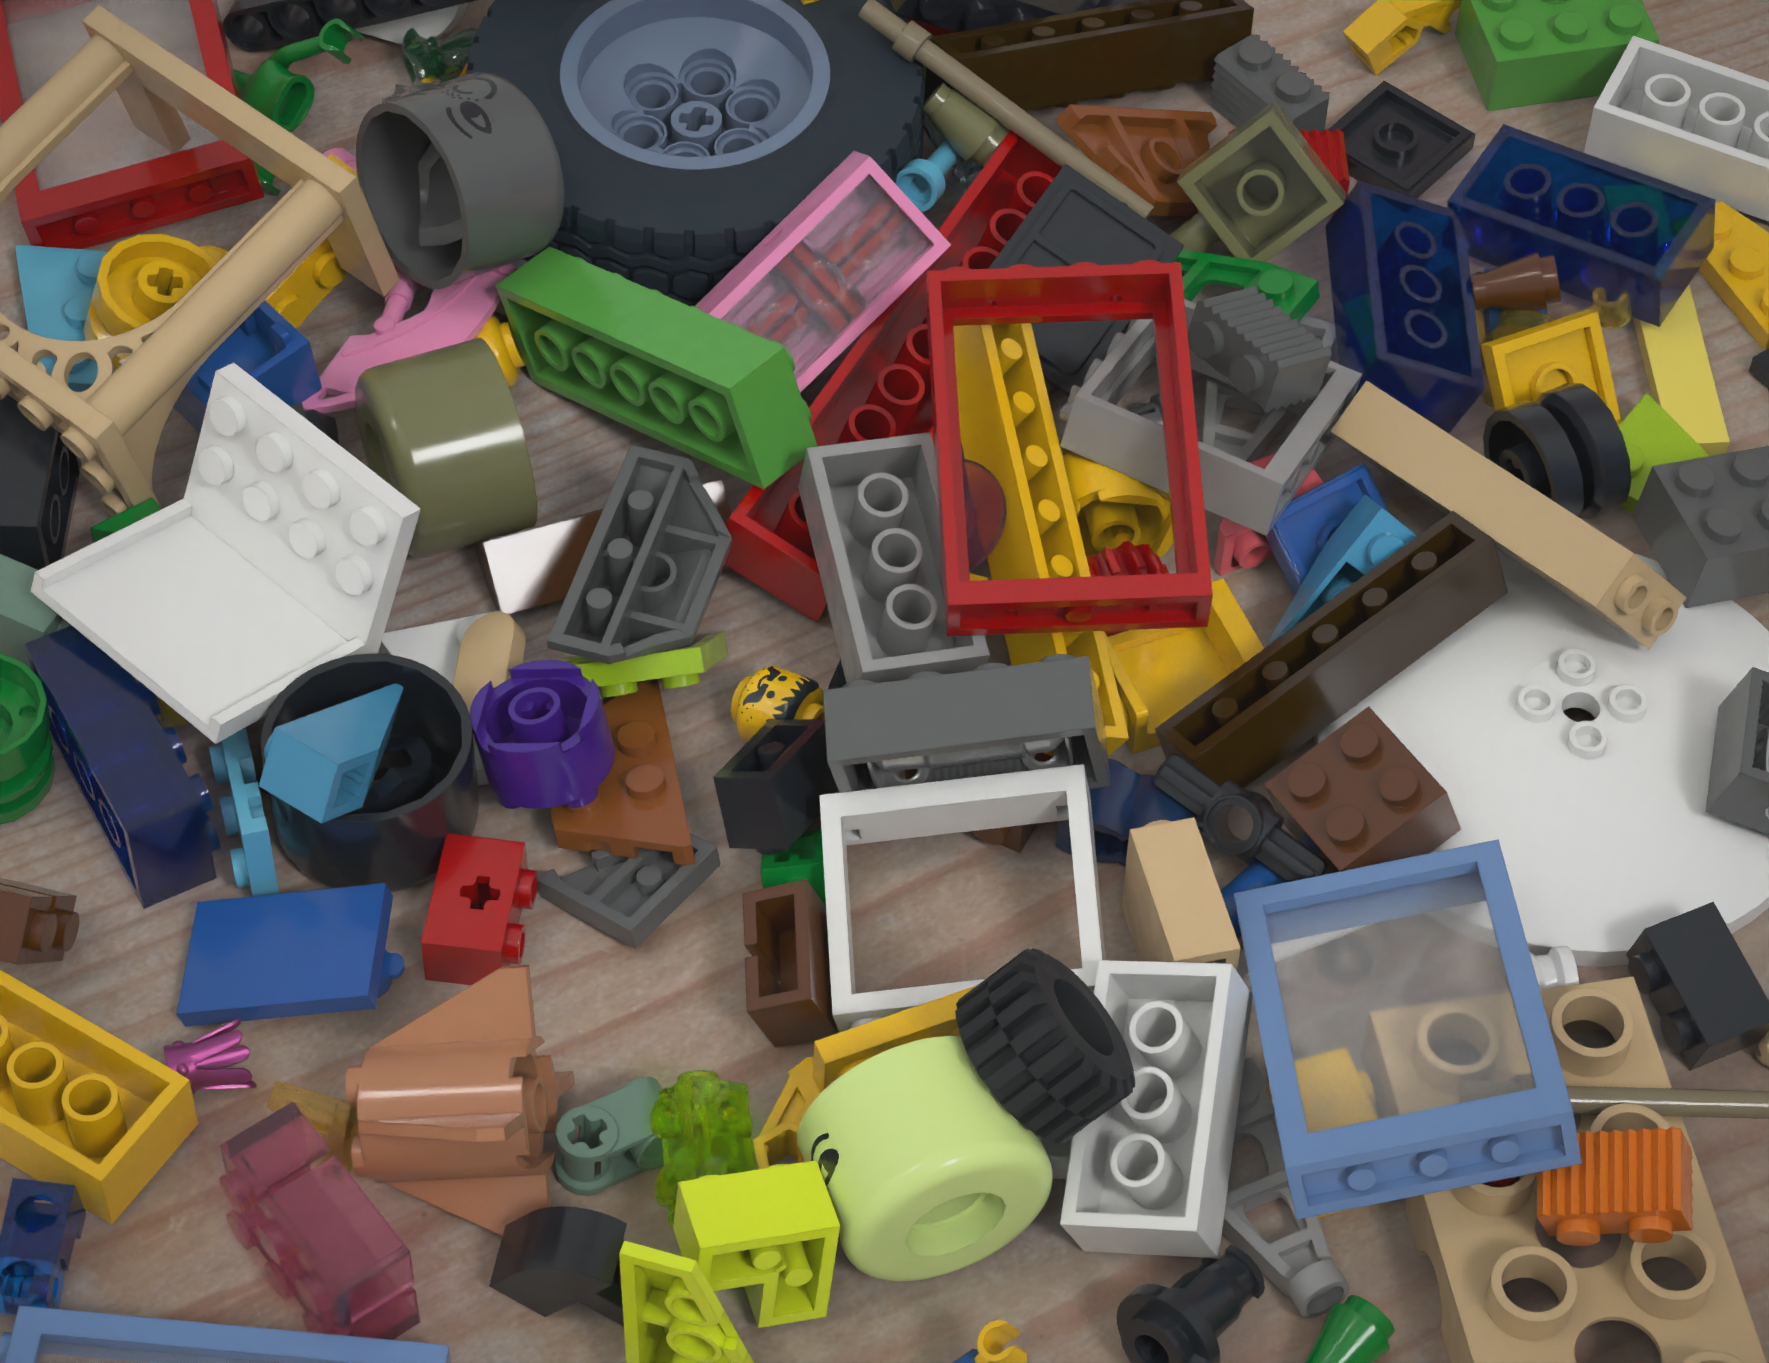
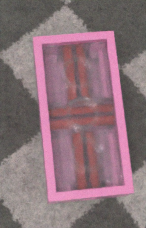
[695,151,951,393]

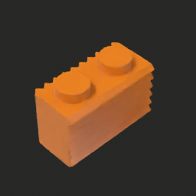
[1537,1126,1693,1246]

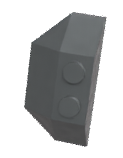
[547,444,732,664]

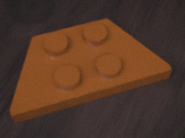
[1055,104,1217,217]
[550,679,696,865]

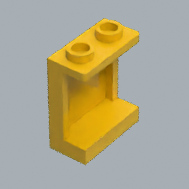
[1104,578,1264,754]

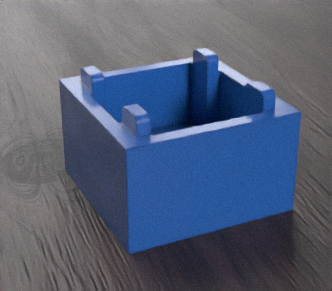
[173,300,322,433]

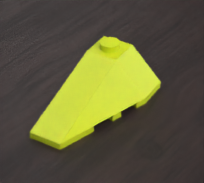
[619,1240,754,1363]

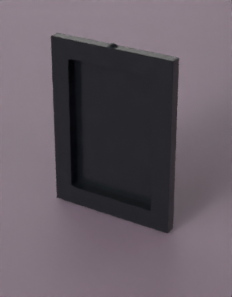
[988,164,1184,397]

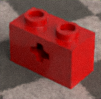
[421,833,538,985]

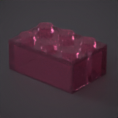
[219,1101,420,1340]

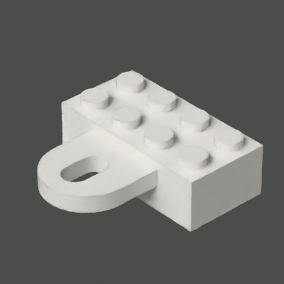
[1039,960,1253,1259]

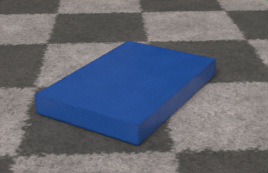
[176,883,393,1027]

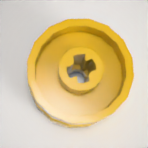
[83,234,217,370]

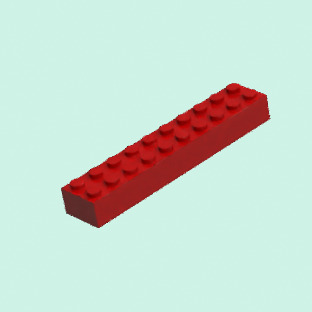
[725,130,1062,623]

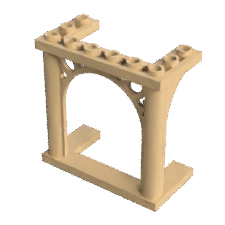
[0,5,400,517]

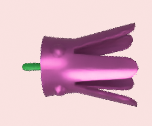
[164,1018,257,1095]

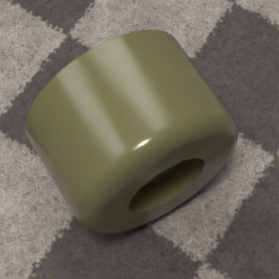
[355,338,538,558]

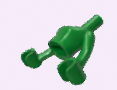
[234,19,364,196]

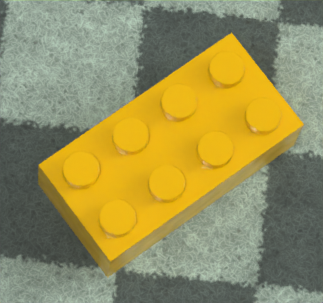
[0,970,199,1224]

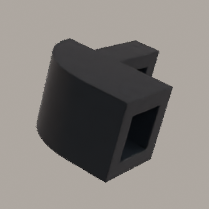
[489,1206,627,1327]

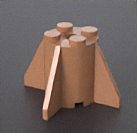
[345,965,575,1236]

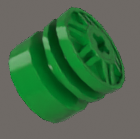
[0,653,55,825]

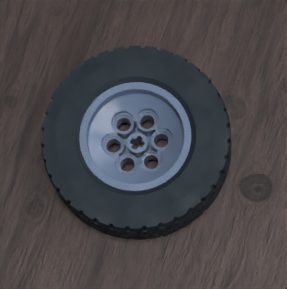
[466,0,925,306]

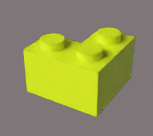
[673,1160,840,1328]

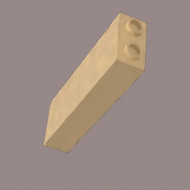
[1330,381,1687,650]

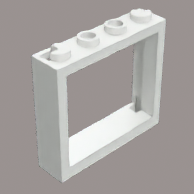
[819,764,1106,1033]

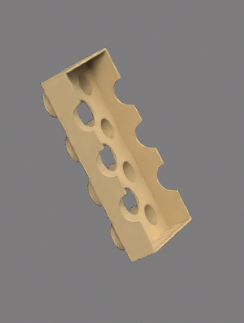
[1361,976,1767,1363]

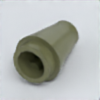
[923,82,1010,167]

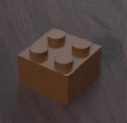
[1264,706,1461,874]

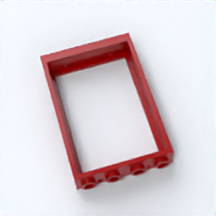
[926,260,1213,637]

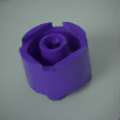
[469,660,615,809]

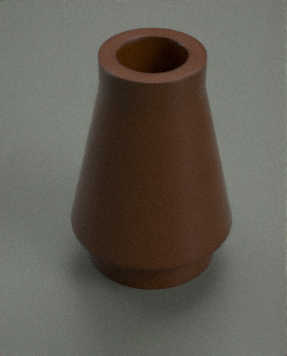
[1471,251,1561,310]

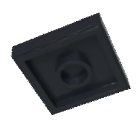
[1328,81,1476,209]

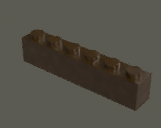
[925,0,1254,113]
[1155,511,1508,788]

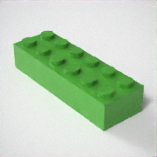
[495,246,818,489]

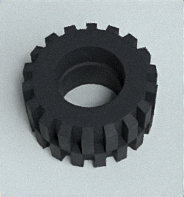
[955,948,1135,1144]

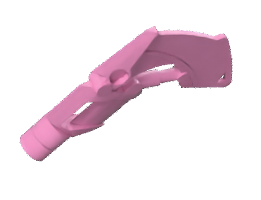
[302,148,518,414]

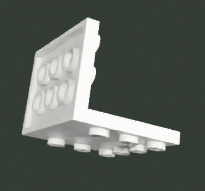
[31,363,421,744]

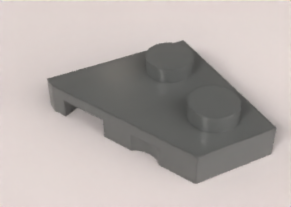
[537,833,721,949]

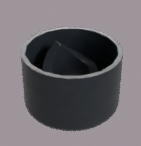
[261,654,479,892]

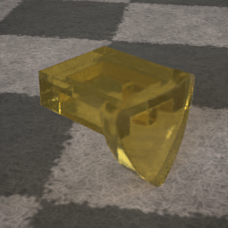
[267,1081,359,1184]

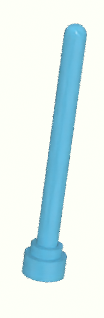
[896,139,960,212]

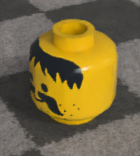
[730,666,825,743]

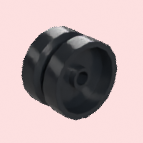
[1483,383,1631,519]

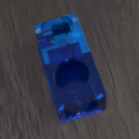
[0,1178,87,1316]

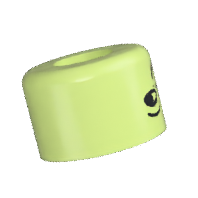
[797,1036,1053,1281]

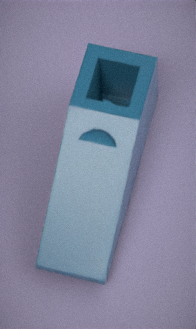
[1264,494,1418,648]
[259,683,404,824]

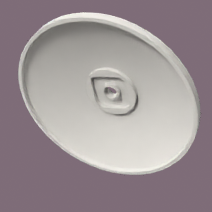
[1314,549,1769,967]

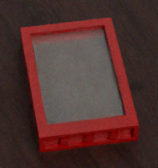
[0,0,265,249]

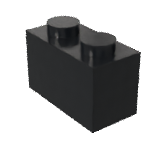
[713,719,840,855]
[1626,902,1769,1071]

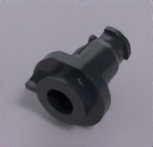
[1116,1245,1265,1363]

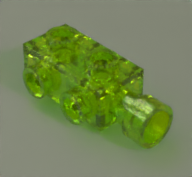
[650,1070,755,1227]

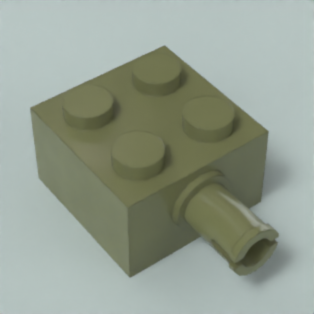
[1170,100,1346,262]

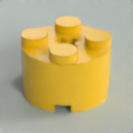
[1063,448,1174,558]

